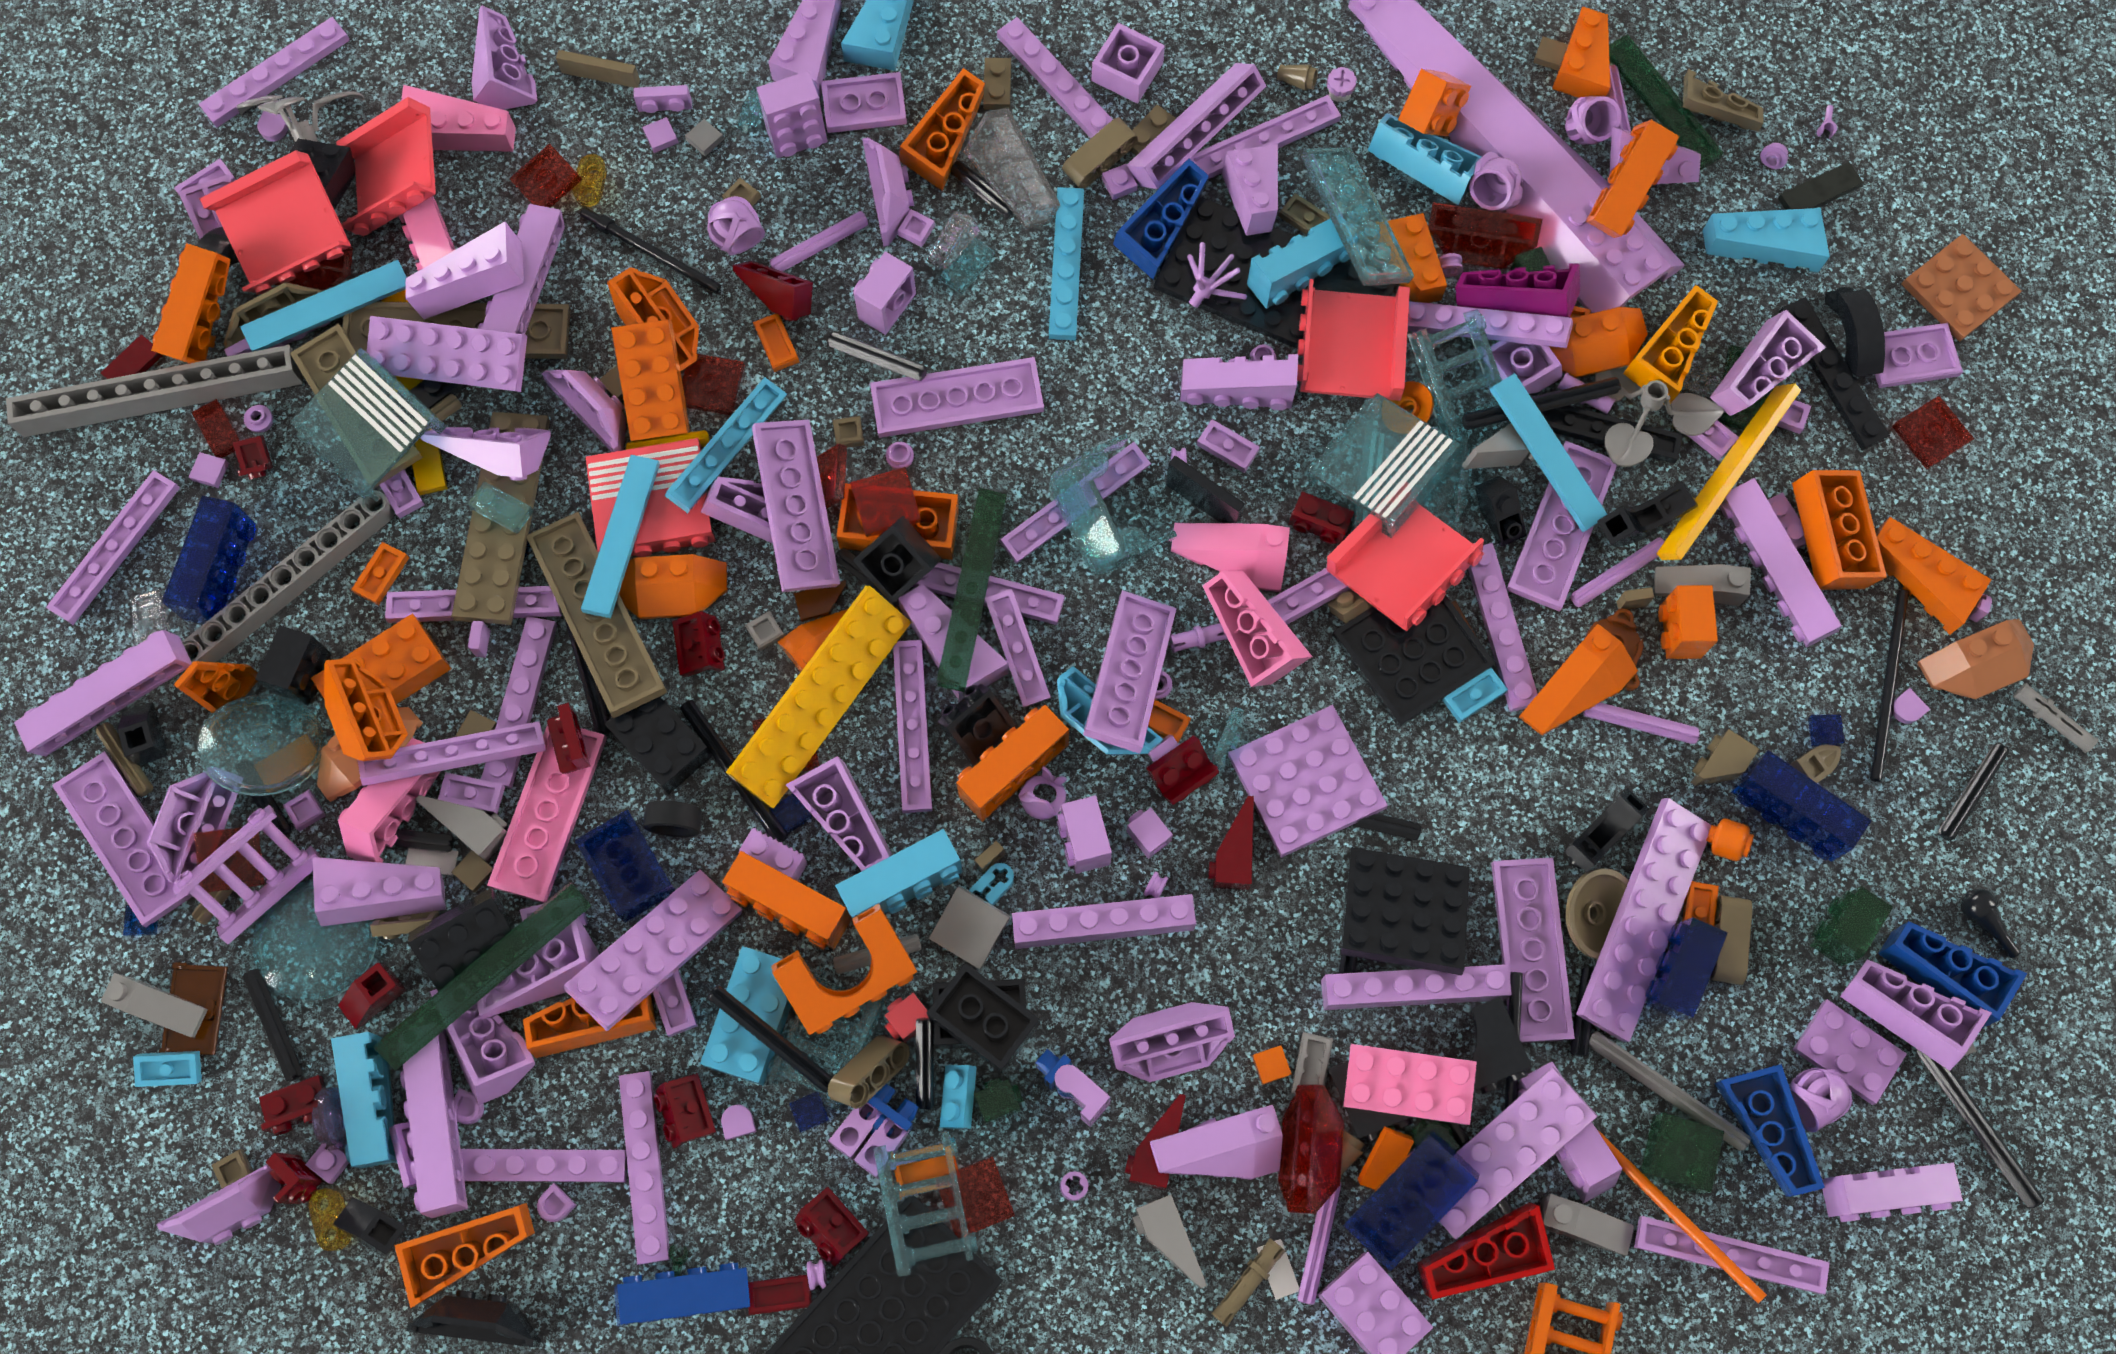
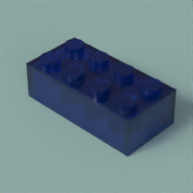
[162,495,256,625]
[1731,750,1872,862]
[1343,1129,1480,1272]

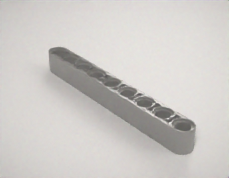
[182,490,395,662]

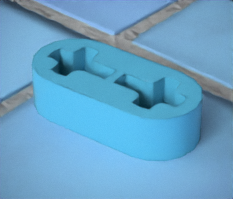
[969,863,1014,906]

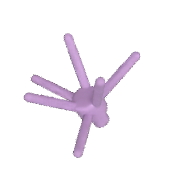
[1187,242,1247,308]

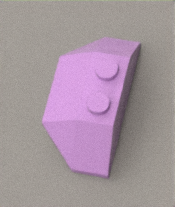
[862,138,914,247]
[542,370,627,452]
[147,768,244,886]
[1109,1002,1235,1082]
[157,1164,281,1245]

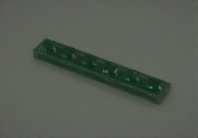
[1609,34,1724,170]

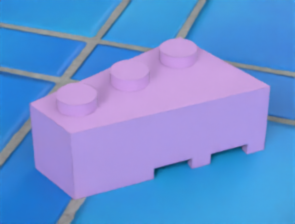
[1609,126,1701,184]
[1222,144,1278,236]
[701,477,773,543]

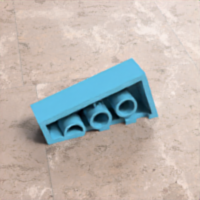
[1368,113,1482,205]

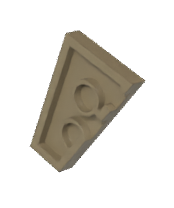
[1683,69,1764,132]

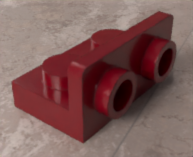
[1288,491,1354,544]
[672,611,725,677]
[547,702,590,774]
[1146,735,1219,805]
[654,1073,716,1149]
[259,1075,332,1136]
[266,1153,323,1204]
[794,1187,869,1267]

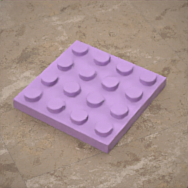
[1228,705,1388,858]

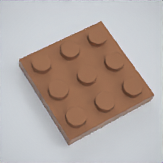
[1901,234,2022,342]

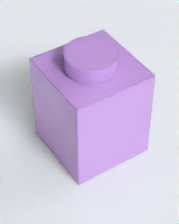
[1126,807,1173,859]

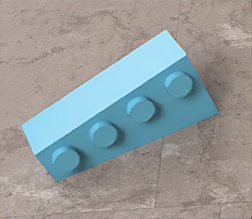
[841,0,914,71]
[1702,208,1830,272]
[1247,215,1358,309]
[331,1032,397,1169]

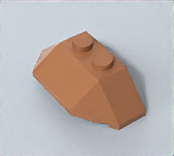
[1917,619,2034,700]
[317,707,423,802]

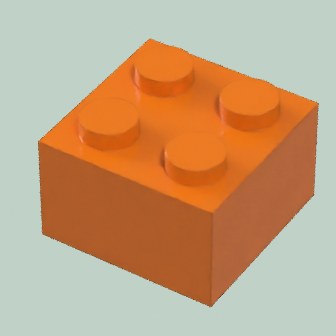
[1398,68,1471,136]
[1658,585,1718,659]

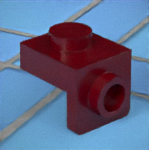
[232,435,273,480]

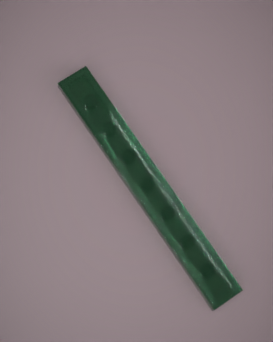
[935,487,1007,692]
[374,882,591,1071]

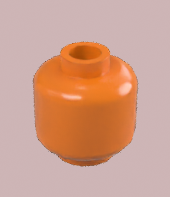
[1706,818,1754,862]

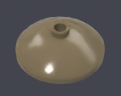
[1566,868,1629,959]

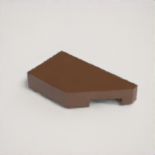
[794,580,847,622]

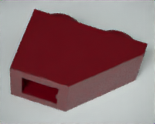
[338,962,407,1030]

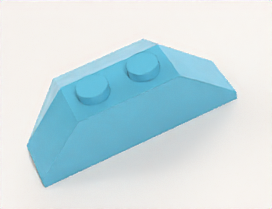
[1057,666,1163,756]

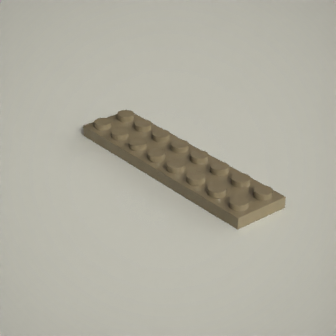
[342,302,571,359]
[451,412,550,625]
[526,512,668,719]

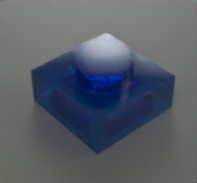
[1808,714,1845,746]

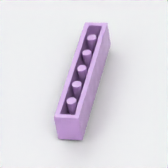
[1127,63,1267,189]
[478,204,565,335]
[1720,478,1842,648]
[14,630,192,757]
[1012,894,1196,949]
[1321,964,1512,1010]
[397,1022,468,1218]

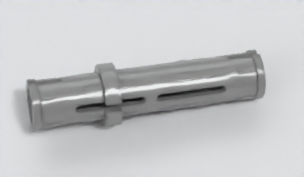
[2013,683,2099,753]

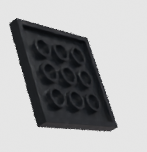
[1332,595,1496,728]
[1340,847,1470,975]

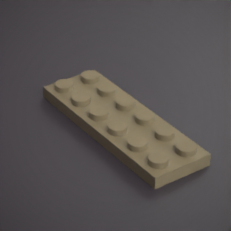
[290,324,423,488]

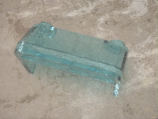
[1049,433,1177,575]

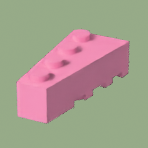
[401,85,516,152]
[399,196,455,271]
[1203,570,1313,687]
[338,737,441,863]

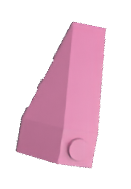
[1171,523,1290,592]

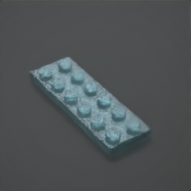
[1301,147,1414,286]

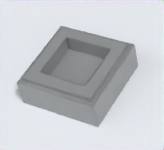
[685,119,724,156]
[745,611,784,651]

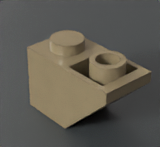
[1690,729,1759,786]

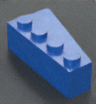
[1113,158,1209,280]
[1878,921,2027,1028]
[1714,1064,1825,1197]
[614,1262,750,1327]

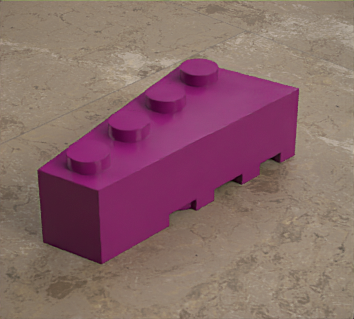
[1455,263,1580,318]

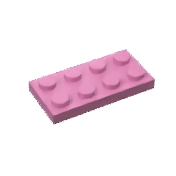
[1343,1044,1477,1125]

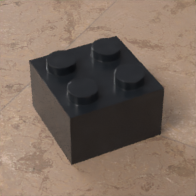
[853,516,942,604]
[255,625,331,706]

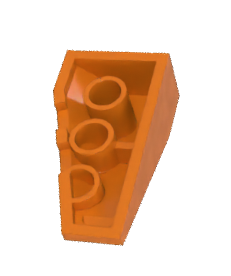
[777,608,898,672]
[1519,624,1638,735]
[174,661,258,721]

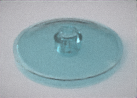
[198,694,325,796]
[253,880,377,1001]

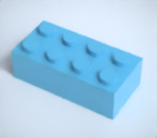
[835,828,963,918]
[700,946,791,1086]

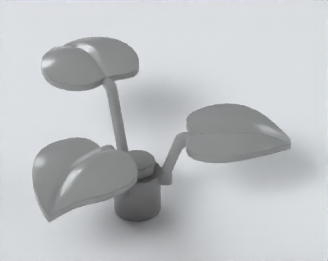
[236,91,365,142]
[1595,366,1724,467]

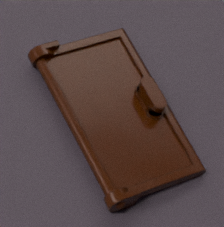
[159,962,228,1055]

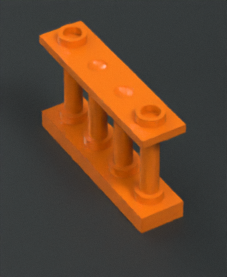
[1524,1282,1623,1354]

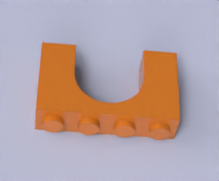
[771,903,917,1035]

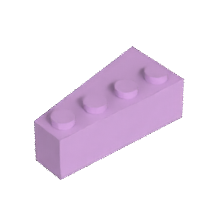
[768,0,842,98]
[406,222,524,319]
[1710,310,1826,416]
[1180,354,1298,411]
[898,584,1009,702]

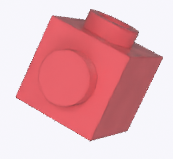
[884,992,928,1043]

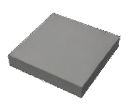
[929,886,1011,969]

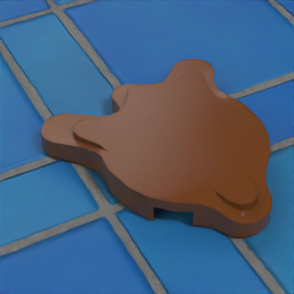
[1584,608,1643,691]

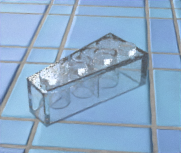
[963,108,1060,229]

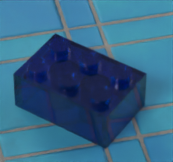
[575,809,676,923]
[1645,917,1728,1021]

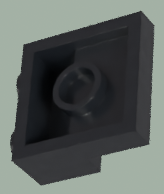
[937,684,1018,767]

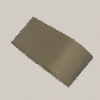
[1062,117,1138,189]
[1709,895,1752,985]
[828,1035,910,1109]

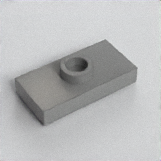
[1291,1032,1333,1100]

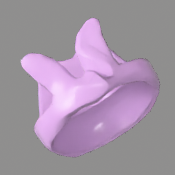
[1018,766,1067,820]

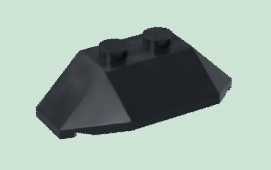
[406,1290,541,1347]

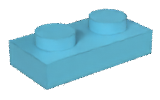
[1442,667,1508,723]
[133,1051,202,1087]
[939,1065,977,1129]

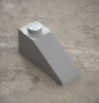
[1462,423,1535,469]
[1653,564,1751,606]
[415,795,508,862]
[100,973,208,1038]
[1540,1194,1634,1257]
[1132,1195,1207,1289]

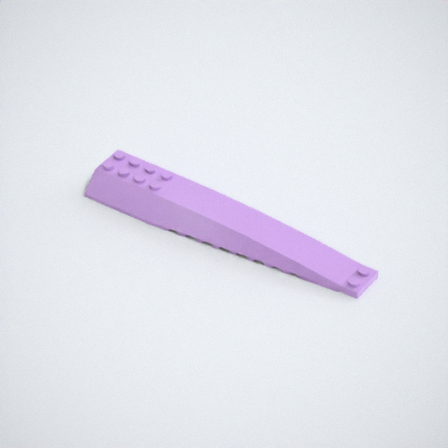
[1348,0,1685,314]

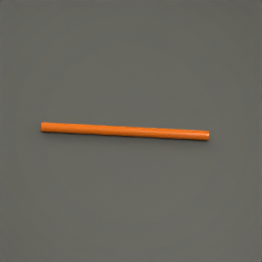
[1598,1130,1767,1304]

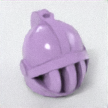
[1565,96,1621,145]
[1469,151,1524,211]
[707,196,765,255]
[1789,1068,1852,1133]

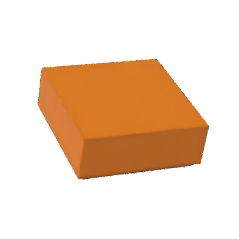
[1252,1045,1292,1085]

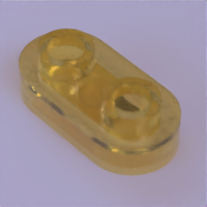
[573,154,607,207]
[309,1188,351,1251]

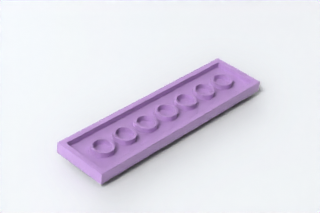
[1576,798,1711,1042]

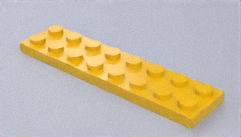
[726,586,912,809]

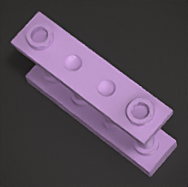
[173,805,321,945]

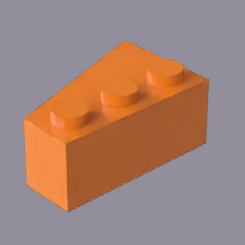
[1552,6,1610,98]
[1366,213,1447,303]

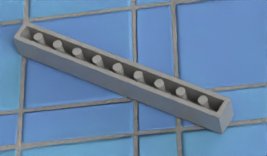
[6,345,303,437]

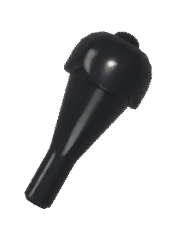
[1960,889,2020,958]

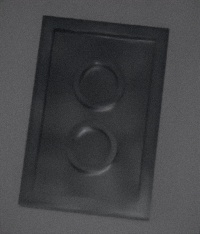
[1166,456,1245,523]

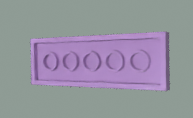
[365,316,527,392]
[870,357,1044,438]
[752,420,840,592]
[1506,440,1617,612]
[1083,590,1177,754]
[52,751,193,928]
[1491,858,1575,1043]
[564,870,742,1031]
[1413,1067,1598,1240]

